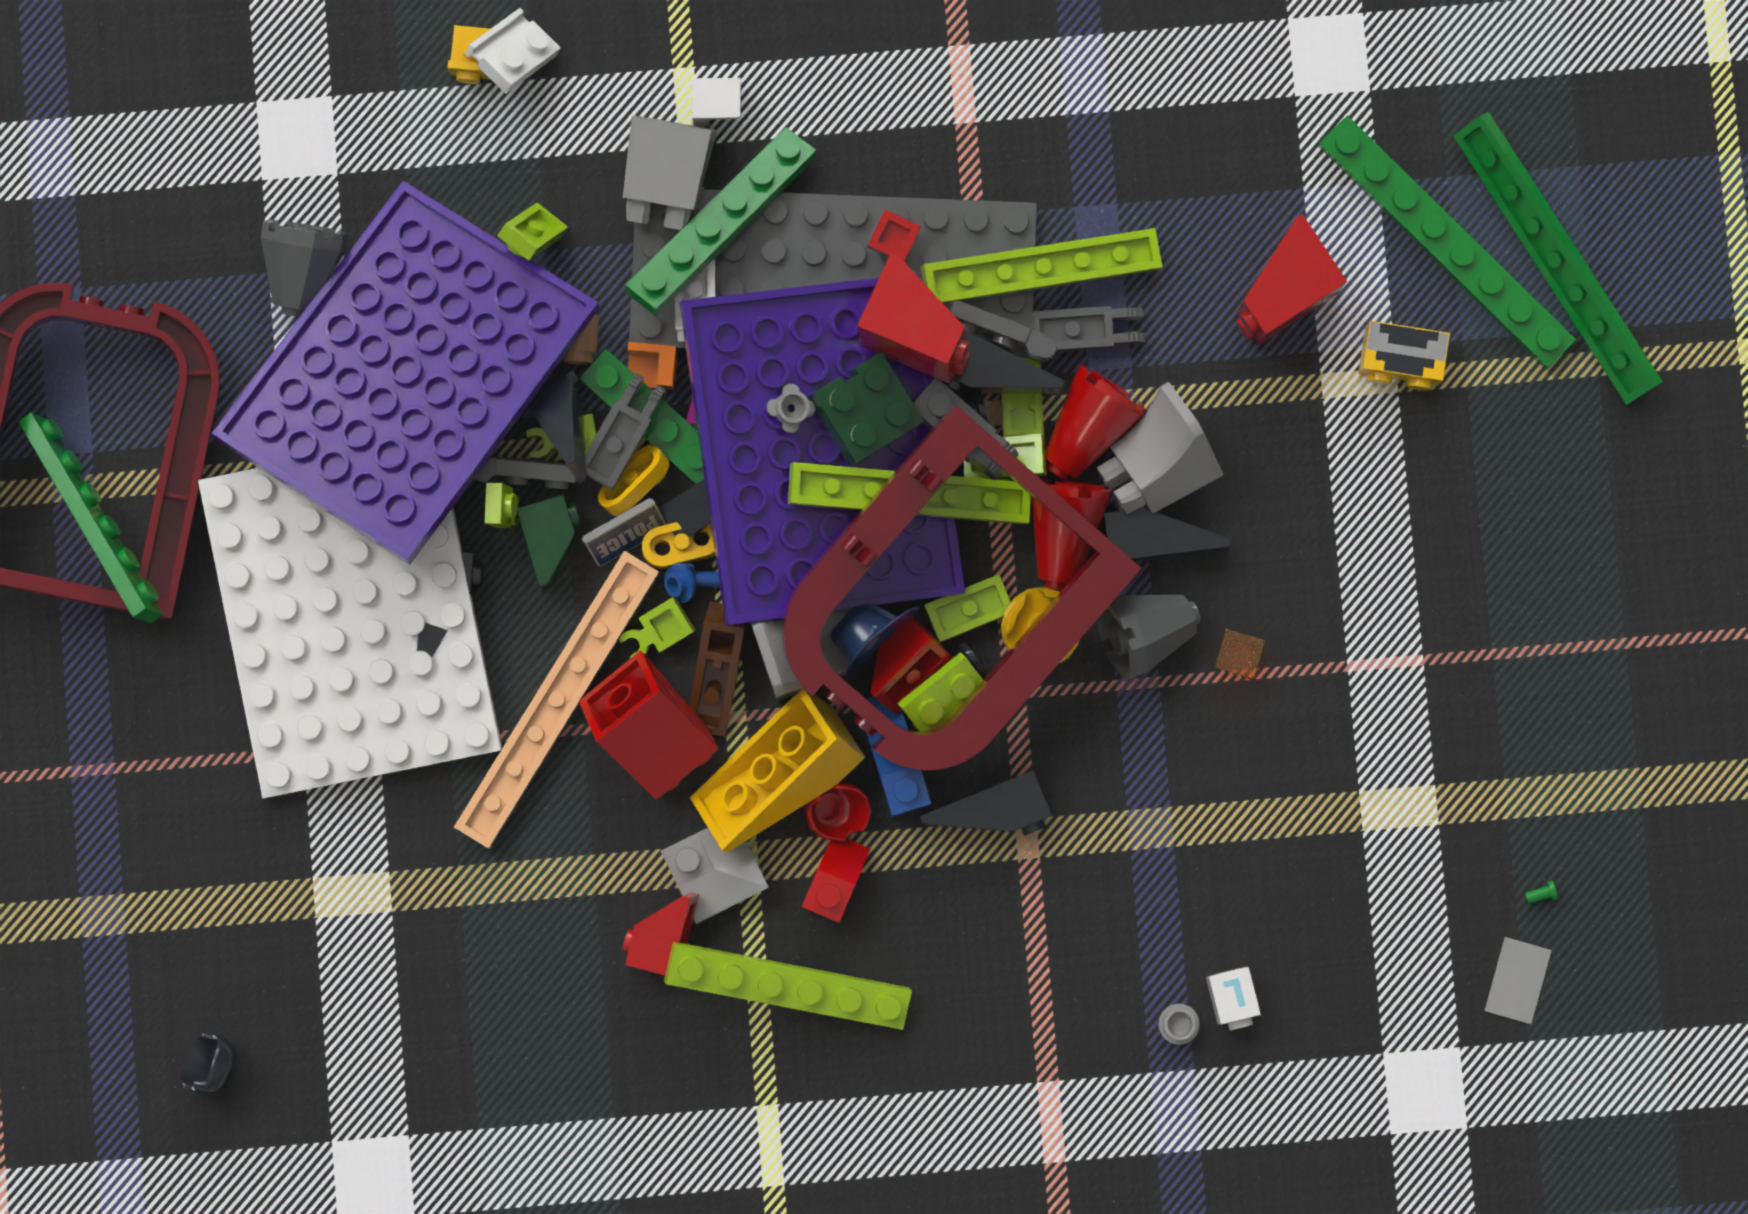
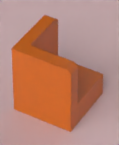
[627,342,678,391]

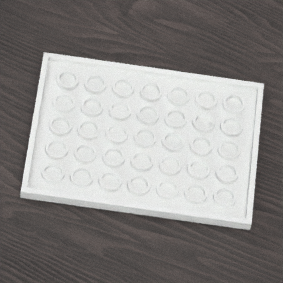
[198,468,502,798]

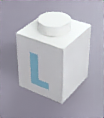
[1206,967,1261,1030]

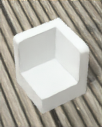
[692,78,741,126]

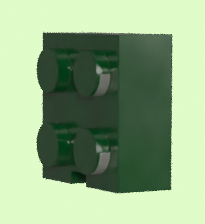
[808,352,924,467]

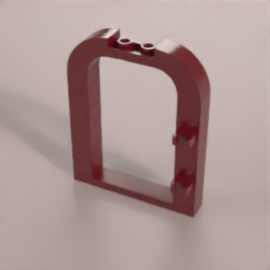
[0,283,220,621]
[782,405,1142,770]

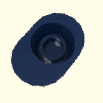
[831,604,920,675]

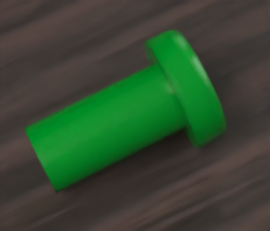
[1525,881,1559,904]

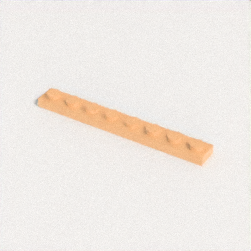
[454,551,659,849]

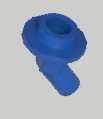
[664,562,720,603]

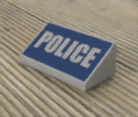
[582,498,667,566]

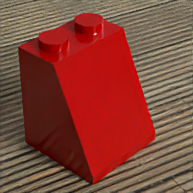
[1236,214,1347,346]
[857,253,971,384]
[579,650,718,800]

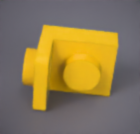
[447,25,490,84]

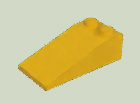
[690,688,865,853]

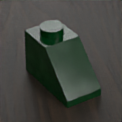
[517,495,581,590]

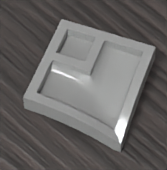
[661,828,769,924]

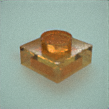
[1214,629,1265,680]

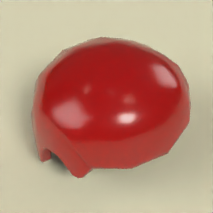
[804,780,872,841]

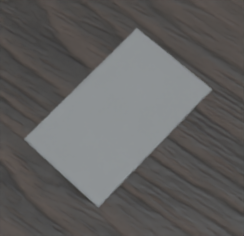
[1485,937,1552,1024]

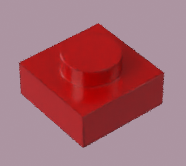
[867,209,921,262]

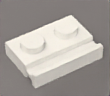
[464,8,561,94]

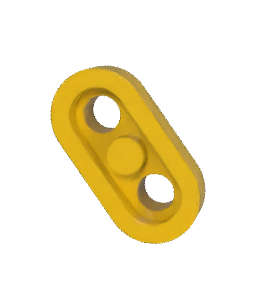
[598,445,669,516]
[642,522,715,569]

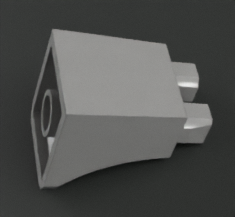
[623,116,717,230]
[1097,382,1224,515]
[751,609,871,702]

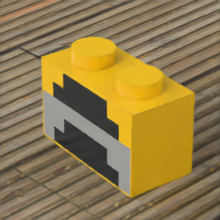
[1358,321,1450,391]

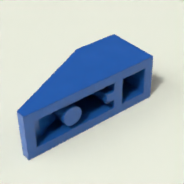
[866,696,931,817]

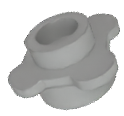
[766,384,815,433]

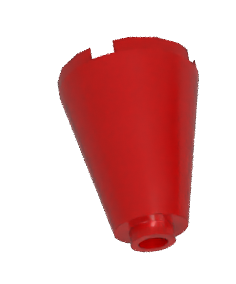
[1045,364,1148,480]
[1031,477,1112,590]

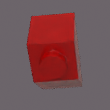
[870,617,953,715]
[802,838,871,923]
[623,892,699,976]

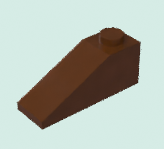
[690,601,747,737]

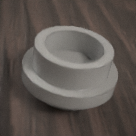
[1158,1004,1200,1045]

